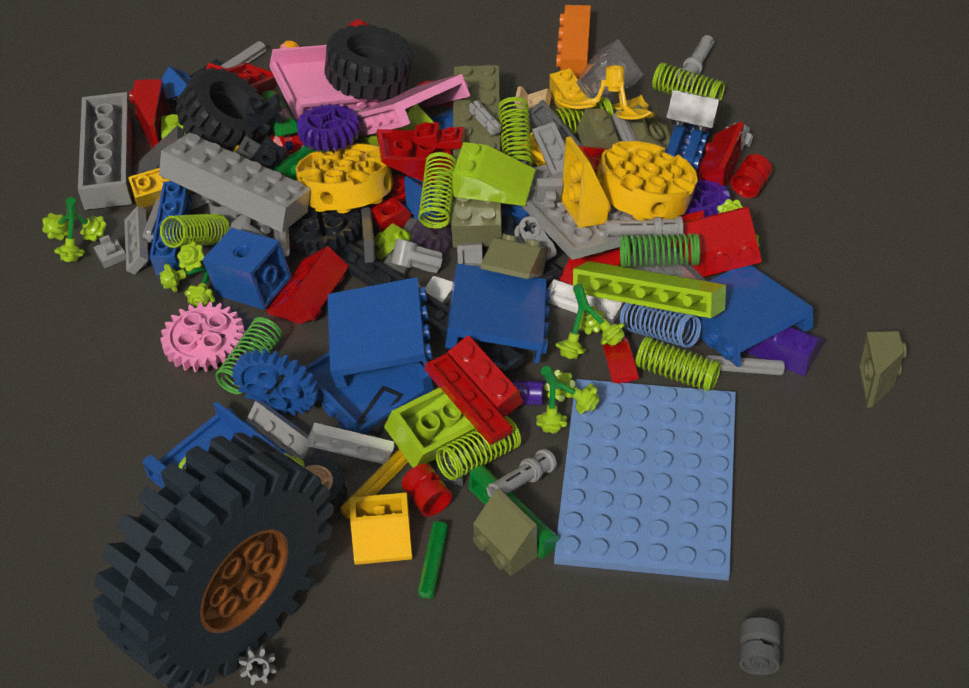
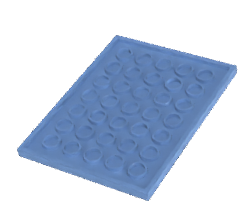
[554,379,736,581]

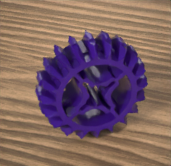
[297,103,360,152]
[674,179,731,219]

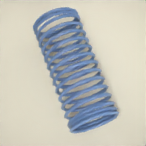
[620,303,701,348]

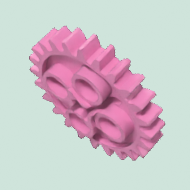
[160,302,245,372]

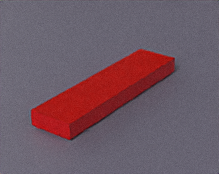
[424,353,513,445]

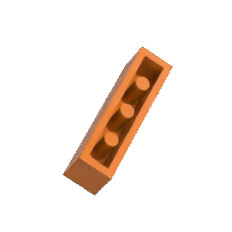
[556,5,591,77]

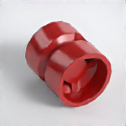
[730,154,773,198]
[401,463,452,517]

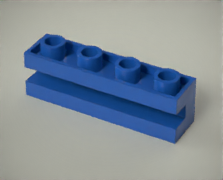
[665,123,710,171]
[150,181,192,275]

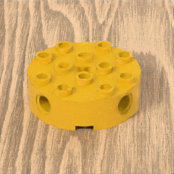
[596,141,698,220]
[295,143,394,213]

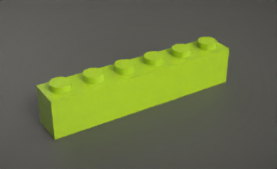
[573,261,726,318]

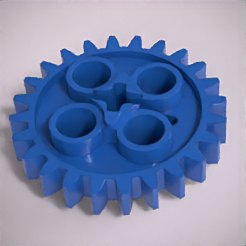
[232,349,319,416]

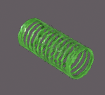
[620,233,700,268]
[215,317,282,394]

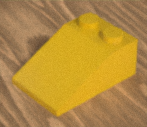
[561,136,611,228]

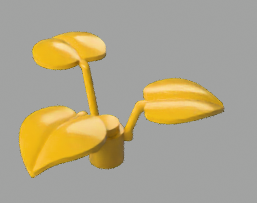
[555,65,655,120]

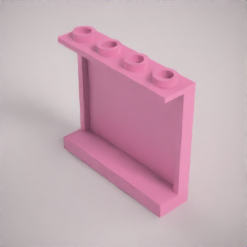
[269,45,383,121]
[357,74,470,136]

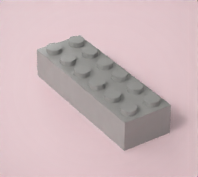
[78,92,133,210]
[159,133,311,232]

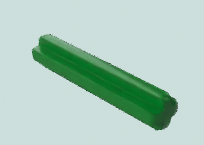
[418,521,448,599]

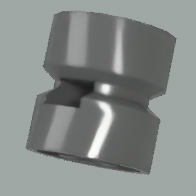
[739,618,780,675]

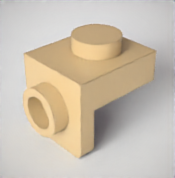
[514,86,551,114]

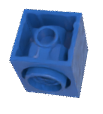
[202,228,292,310]

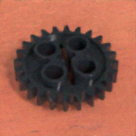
[289,205,362,254]

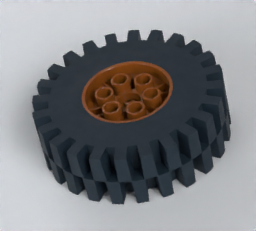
[93,433,333,688]

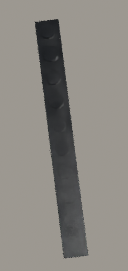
[332,240,524,377]

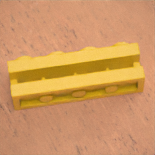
[128,168,194,208]

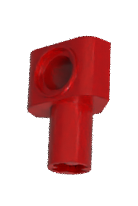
[368,197,411,232]

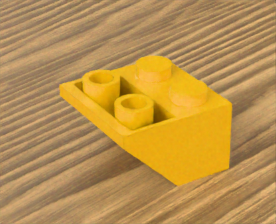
[350,492,412,565]

